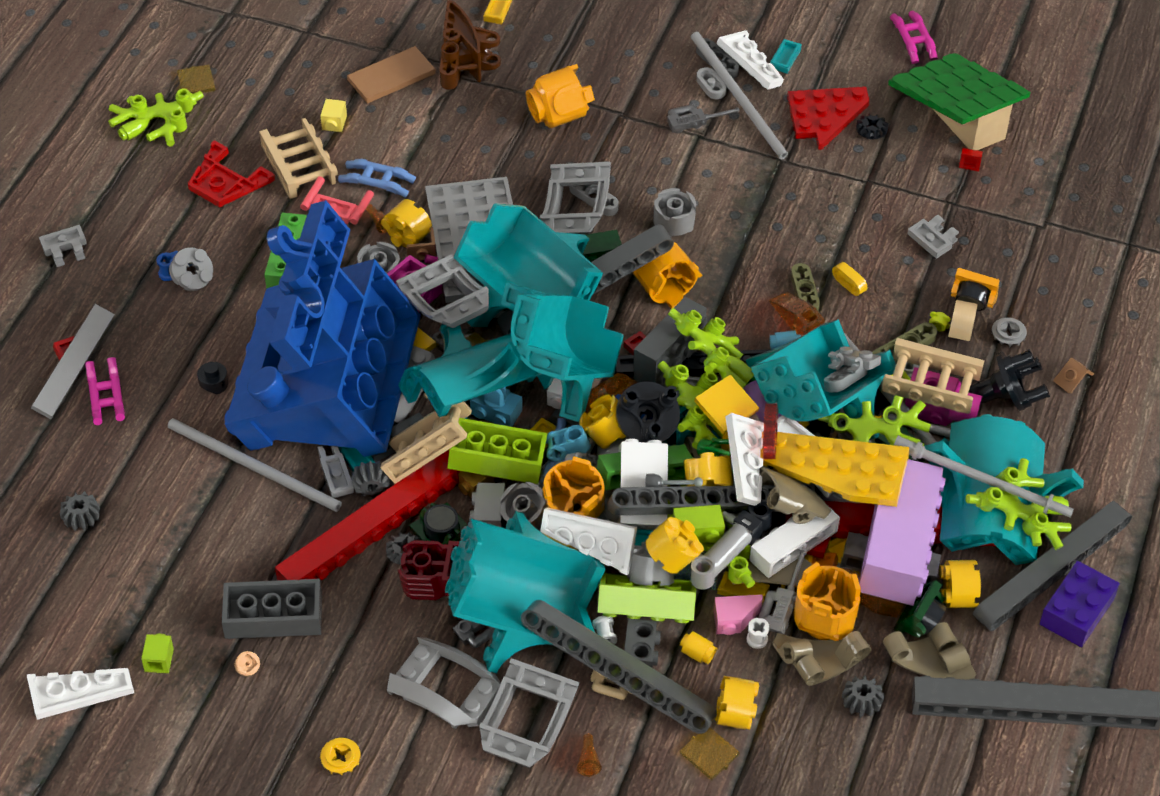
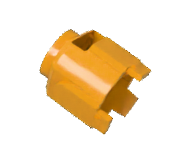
[526,64,595,128]
[632,242,703,309]
[542,456,605,518]
[794,562,861,641]

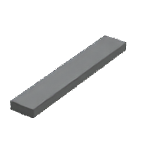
[31,304,115,419]

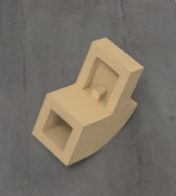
[948,300,978,341]

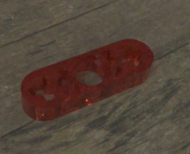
[763,403,778,459]

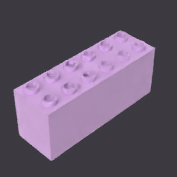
[859,459,946,606]

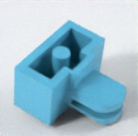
[470,387,522,427]

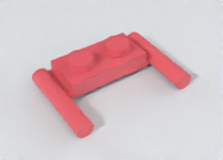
[300,176,374,225]

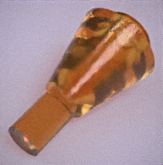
[366,204,387,233]
[577,734,602,777]

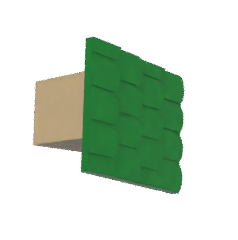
[888,53,1030,150]

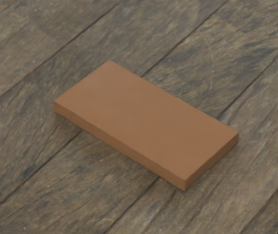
[347,46,436,104]

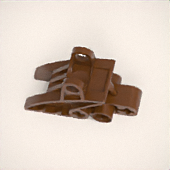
[440,0,501,90]

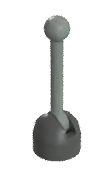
[645,474,703,487]

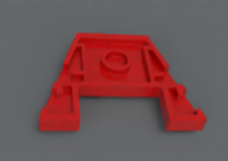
[188,140,275,207]

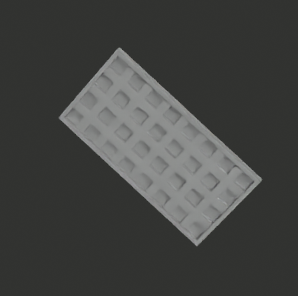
[425,177,513,303]

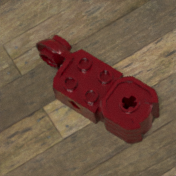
[398,540,460,600]

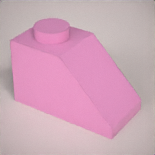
[713,595,763,635]

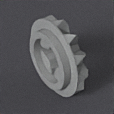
[991,318,1027,347]

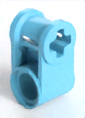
[546,425,591,461]

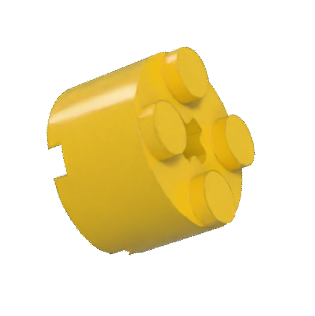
[381,199,432,248]
[579,394,626,449]
[684,452,733,486]
[646,517,704,574]
[939,560,981,608]
[715,676,759,730]

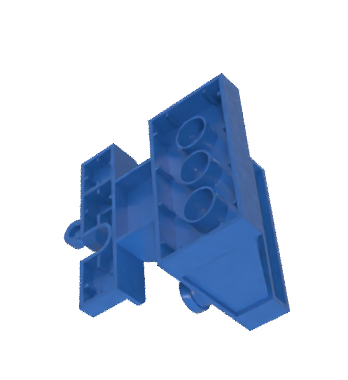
[225,200,421,457]

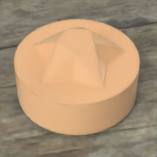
[235,651,260,676]

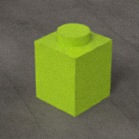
[141,634,174,673]

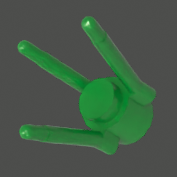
[697,437,733,475]

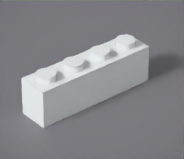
[749,507,840,578]

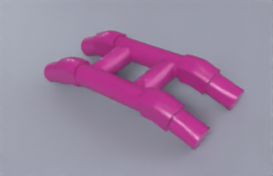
[890,11,938,64]
[85,357,125,425]

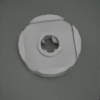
[169,248,213,291]

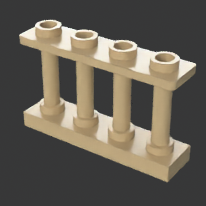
[259,118,338,199]
[882,338,985,414]
[380,402,472,484]

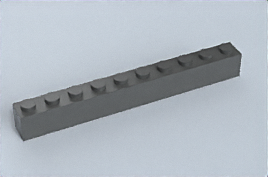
[912,676,1160,730]

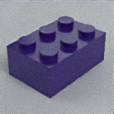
[1039,560,1120,648]

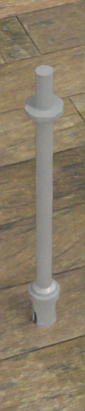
[894,435,1074,518]

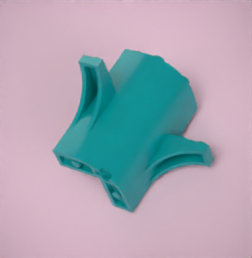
[454,203,603,327]
[501,283,624,422]
[746,319,896,440]
[398,324,554,418]
[924,414,1084,565]
[445,511,606,673]

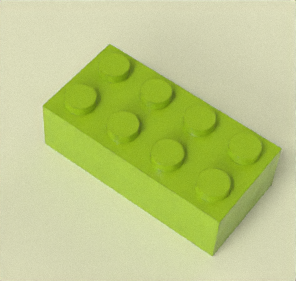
[447,418,547,484]
[598,573,696,623]

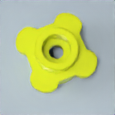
[929,312,951,331]

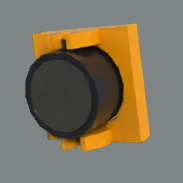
[951,268,1000,311]

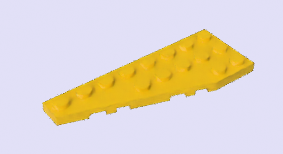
[721,430,909,507]

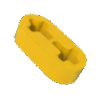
[832,262,867,296]

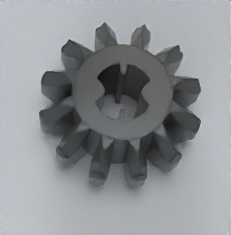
[351,460,391,496]
[60,491,100,531]
[842,675,884,718]

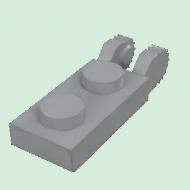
[317,446,354,498]

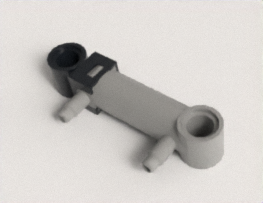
[691,499,772,589]

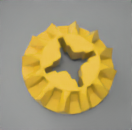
[320,738,361,775]

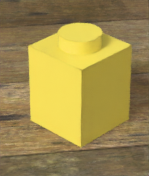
[320,99,347,132]

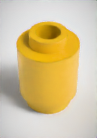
[680,631,717,664]

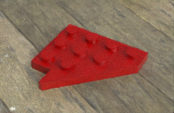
[787,87,870,150]

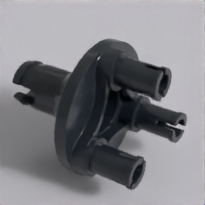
[969,349,1050,411]
[616,382,680,443]

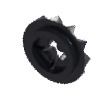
[856,113,888,139]

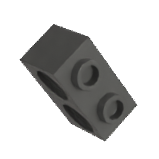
[624,618,661,668]

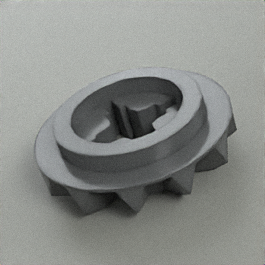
[386,531,420,565]

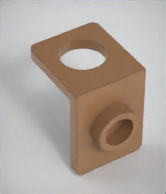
[407,228,436,260]
[1054,357,1094,393]

